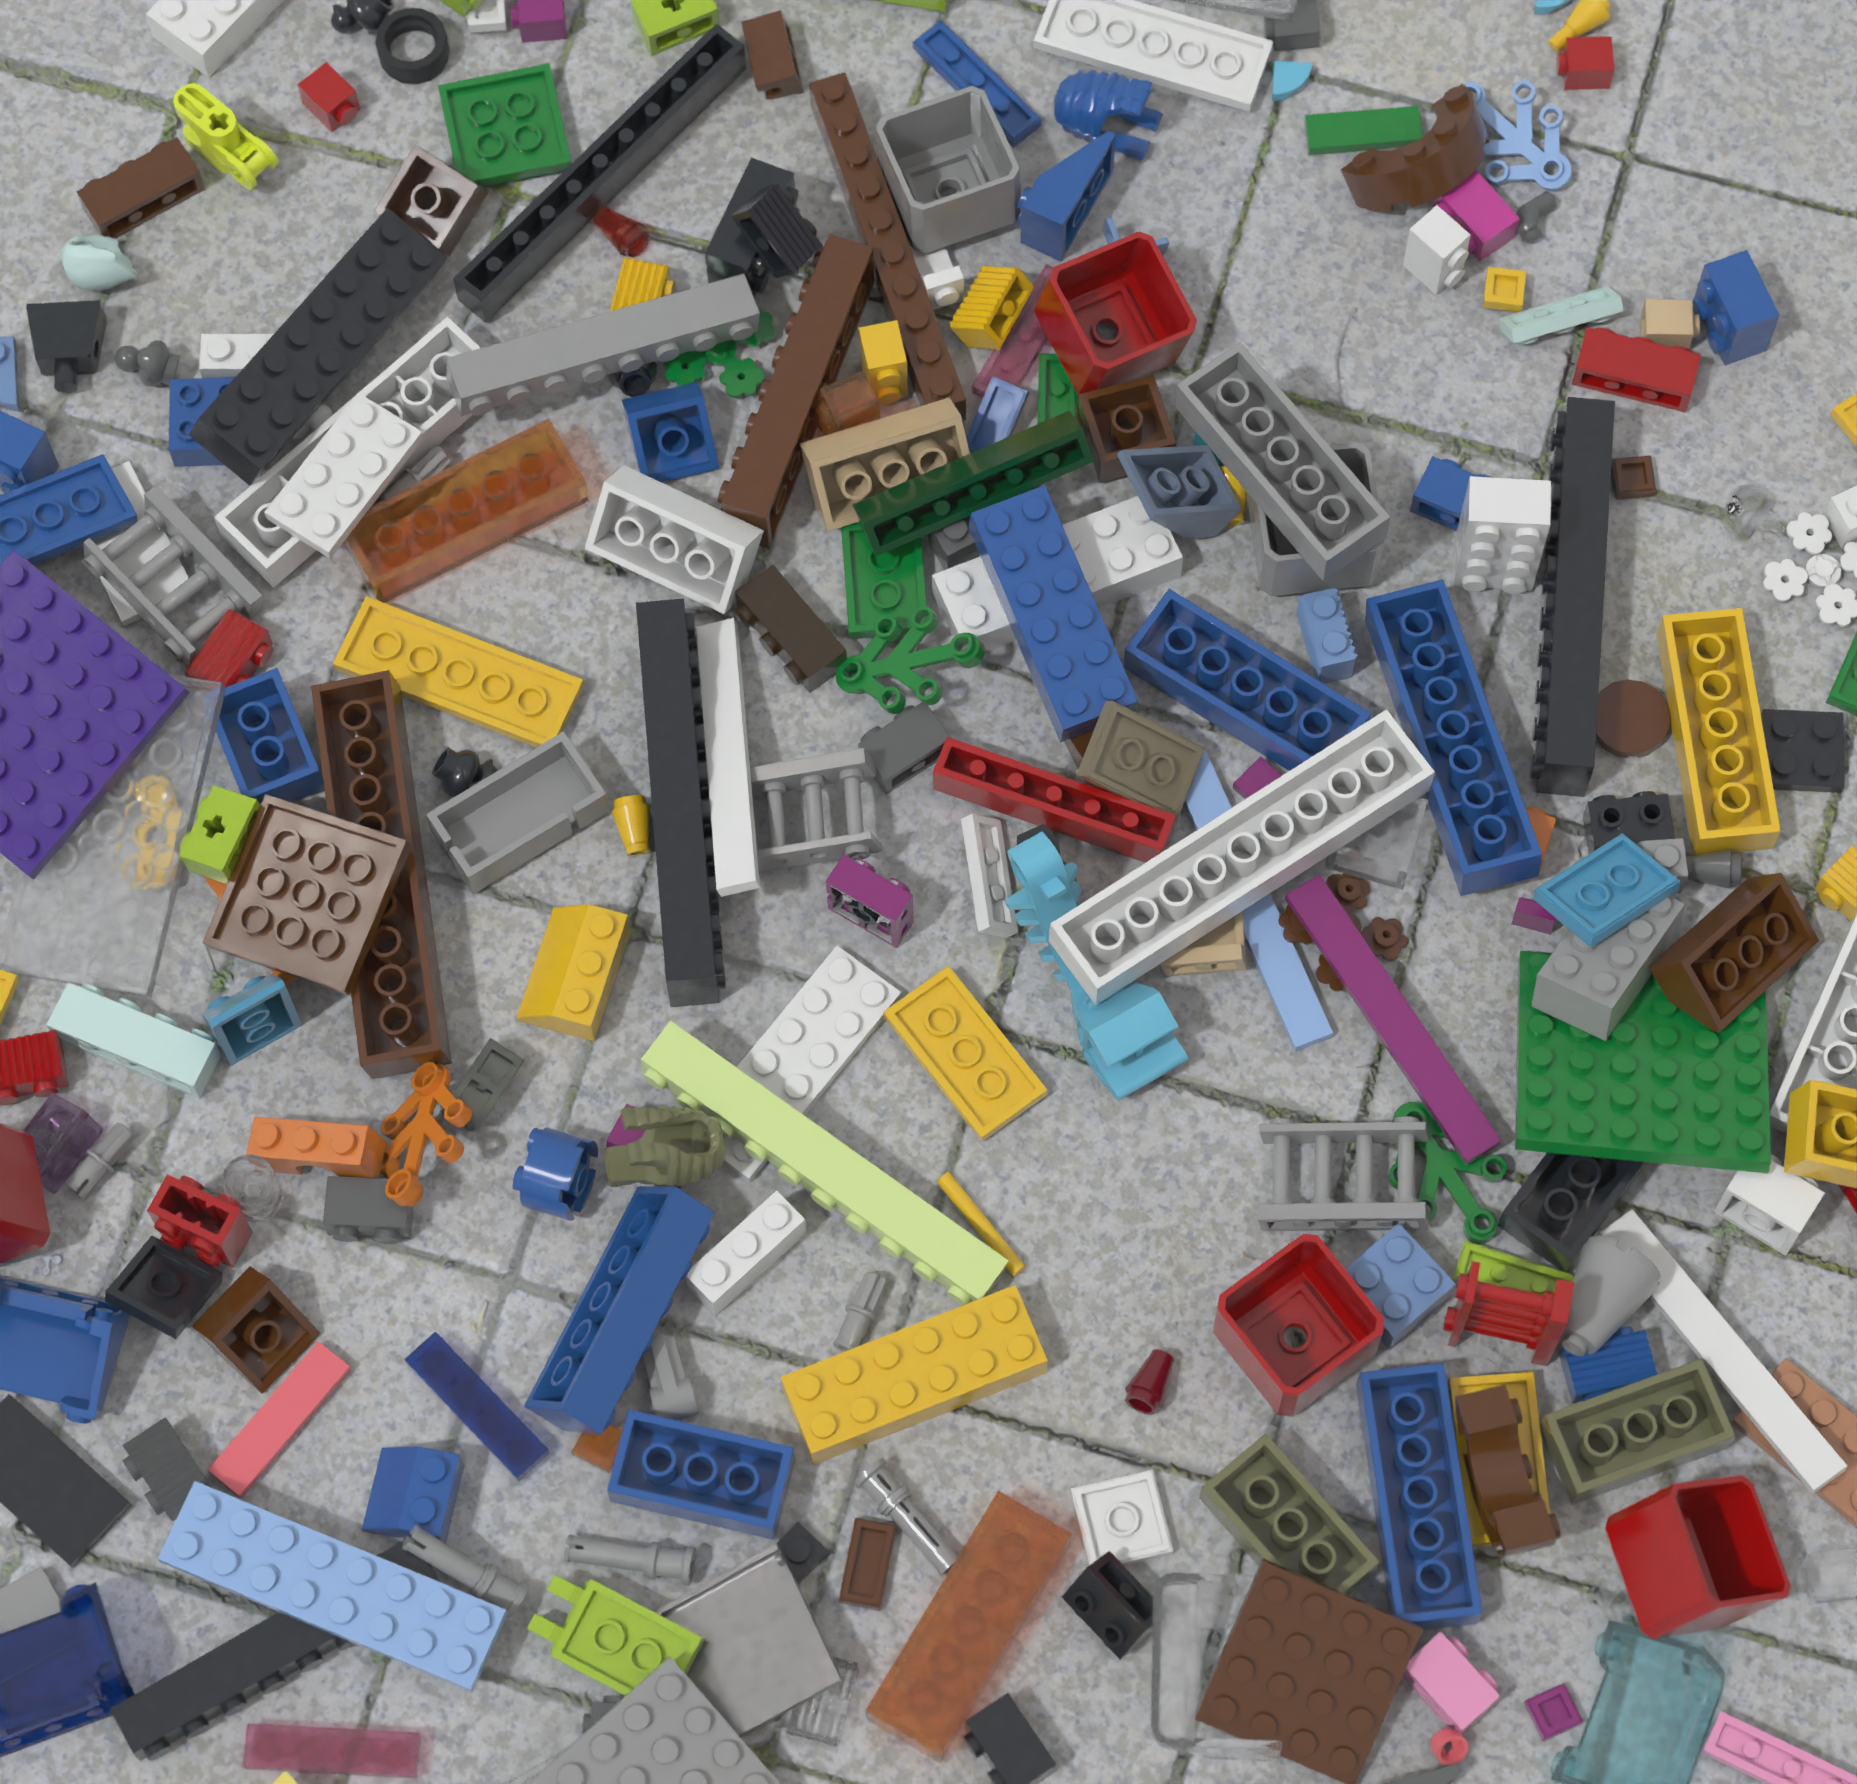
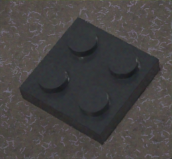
[1761,709,1845,793]
[105,1236,223,1339]

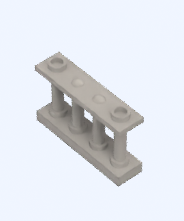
[83,485,262,666]
[750,748,882,872]
[1258,1116,1429,1231]

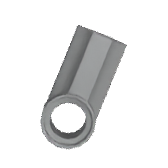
[642,1335,699,1420]

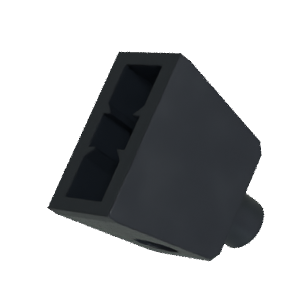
[26,300,107,393]

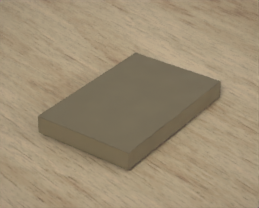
[1077,700,1205,822]

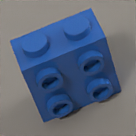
[169,377,235,467]

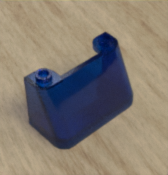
[0,1582,136,1757]

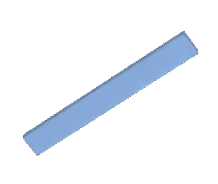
[1184,750,1333,1052]

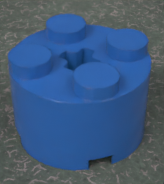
[512,1127,598,1221]

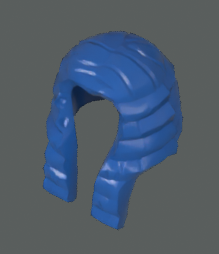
[1053,69,1163,160]

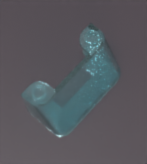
[1550,1620,1725,1784]

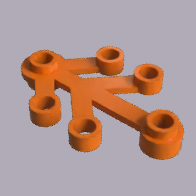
[380,1062,473,1207]

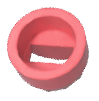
[1430,1727,1468,1766]

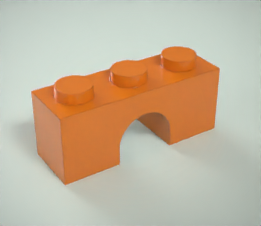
[246,1117,386,1178]

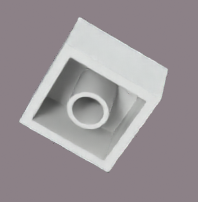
[1714,1154,1825,1256]

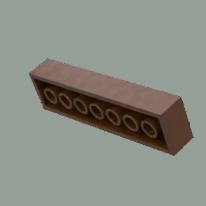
[718,234,875,550]

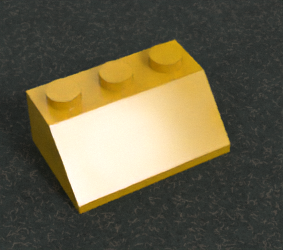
[516,904,631,1042]

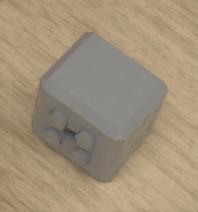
[876,86,1021,254]
[1247,442,1385,596]

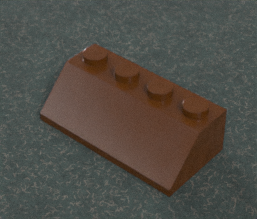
[1649,873,1819,1032]

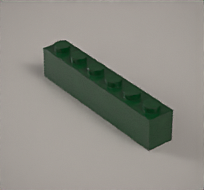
[852,410,1094,556]

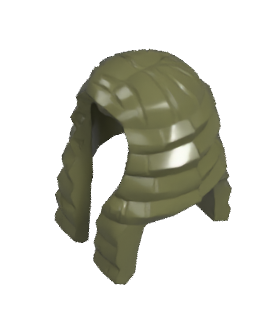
[604,1105,726,1187]

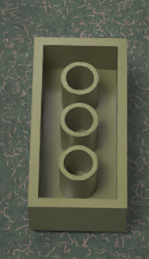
[1540,1359,1736,1505]
[1199,1433,1380,1595]

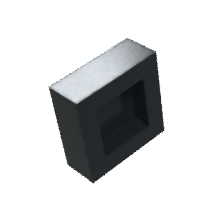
[776,1522,829,1584]

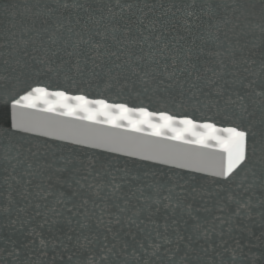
[1049,709,1435,1005]

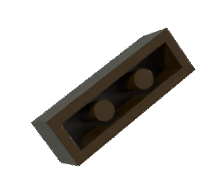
[735,565,847,693]

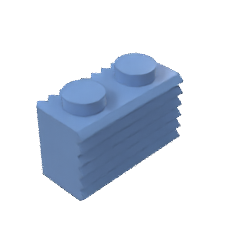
[1297,588,1358,684]

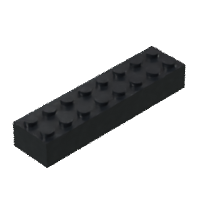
[189,207,447,486]

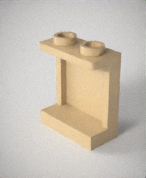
[1161,910,1247,977]

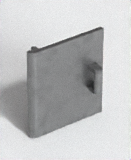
[654,1544,843,1738]

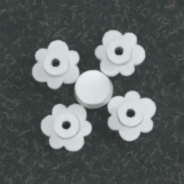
[1763,512,1857,627]

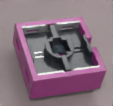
[826,855,914,948]

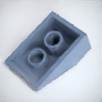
[1117,445,1242,539]

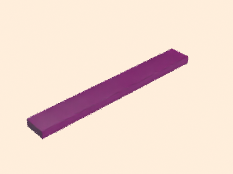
[1285,874,1502,1165]

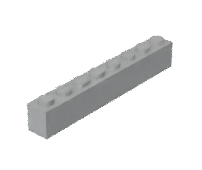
[446,274,760,416]

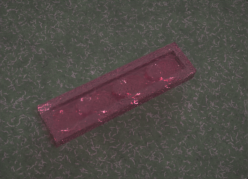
[972,264,1053,398]
[242,1723,421,1779]

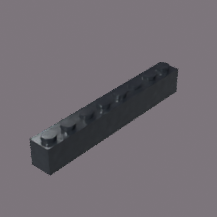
[109,1535,440,1761]

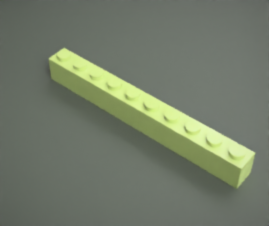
[641,1020,1009,1306]

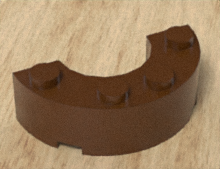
[1340,84,1489,212]
[1456,1385,1561,1558]

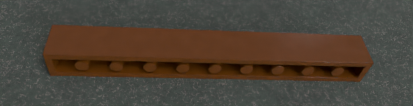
[809,72,966,421]

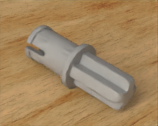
[381,446,451,514]
[64,1122,135,1200]
[833,1272,887,1352]

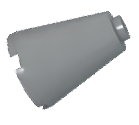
[1560,1235,1661,1356]

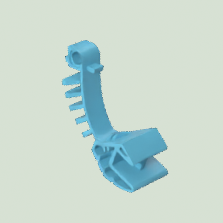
[1004,831,1189,1101]

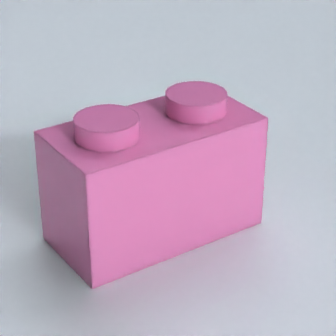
[1403,1631,1500,1734]

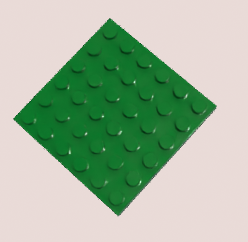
[1515,951,1771,1174]

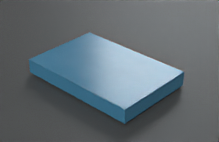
[1533,833,1681,948]

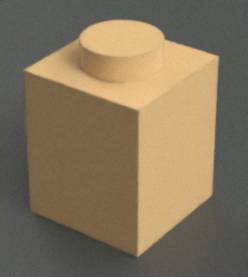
[1640,299,1700,349]

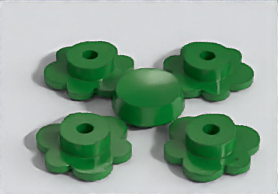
[663,306,775,398]

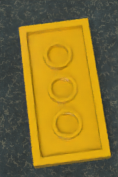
[883,965,1048,1142]
[1448,1372,1550,1547]

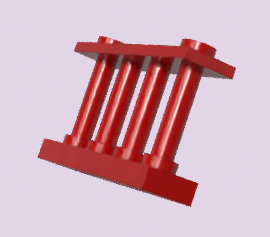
[1443,1261,1574,1366]

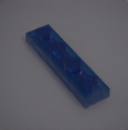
[404,1331,550,1482]

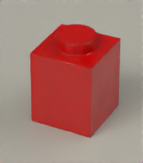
[1556,36,1615,90]
[297,62,361,132]

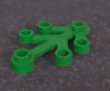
[835,606,985,714]
[1388,1102,1507,1245]

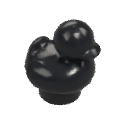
[331,0,394,35]
[608,361,658,397]
[432,747,498,797]

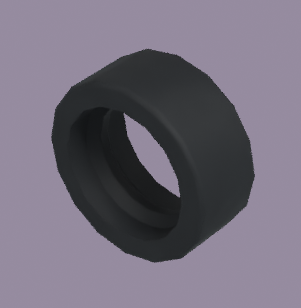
[375,8,450,84]

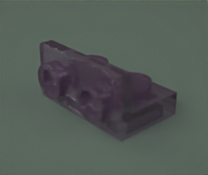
[24,1092,103,1194]

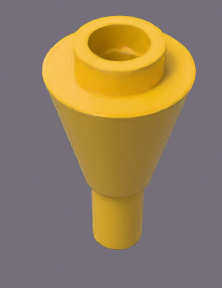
[1547,0,1611,52]

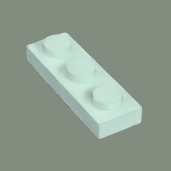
[1499,286,1623,344]

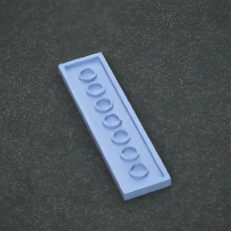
[158,1481,508,1692]

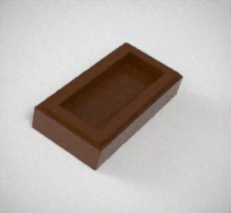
[838,1517,897,1611]

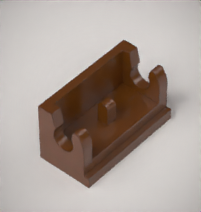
[741,10,804,100]

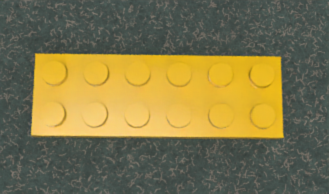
[333,596,584,748]

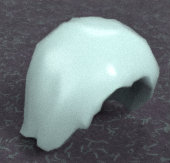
[61,235,137,292]

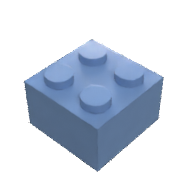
[1345,1223,1456,1350]

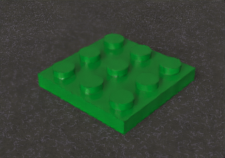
[438,63,572,187]

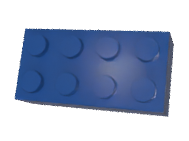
[607,1409,795,1540]

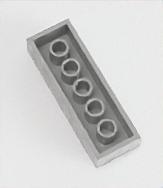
[1175,342,1390,581]

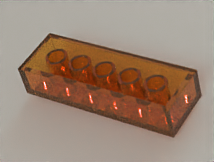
[343,419,589,603]
[865,1491,1072,1763]

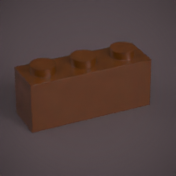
[76,137,206,239]

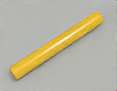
[937,1172,1026,1277]

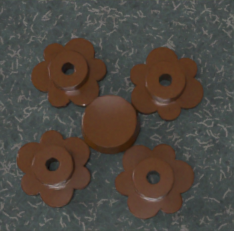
[1278,871,1408,992]

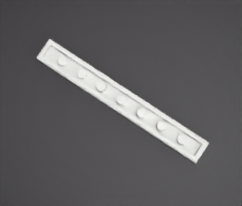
[696,618,760,897]
[1599,1209,1847,1495]

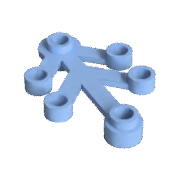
[1463,80,1572,191]

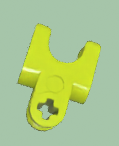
[173,83,279,190]

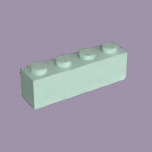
[46,982,221,1099]

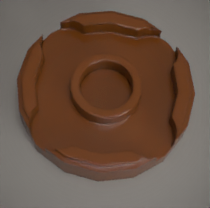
[1596,679,1671,758]

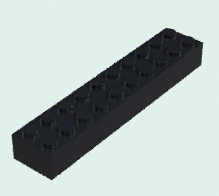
[1530,397,1615,797]
[636,598,726,1007]

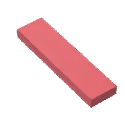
[208,1341,352,1499]

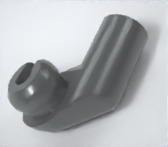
[1516,191,1556,243]

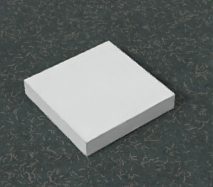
[1070,1470,1174,1565]

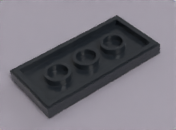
[0,1394,132,1568]

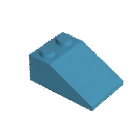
[201,973,302,1066]

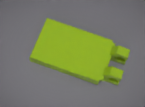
[527,1575,705,1696]

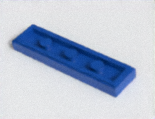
[913,20,1042,148]

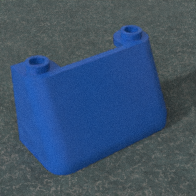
[0,1276,130,1423]

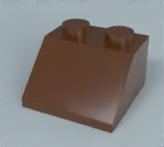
[191,1266,320,1394]

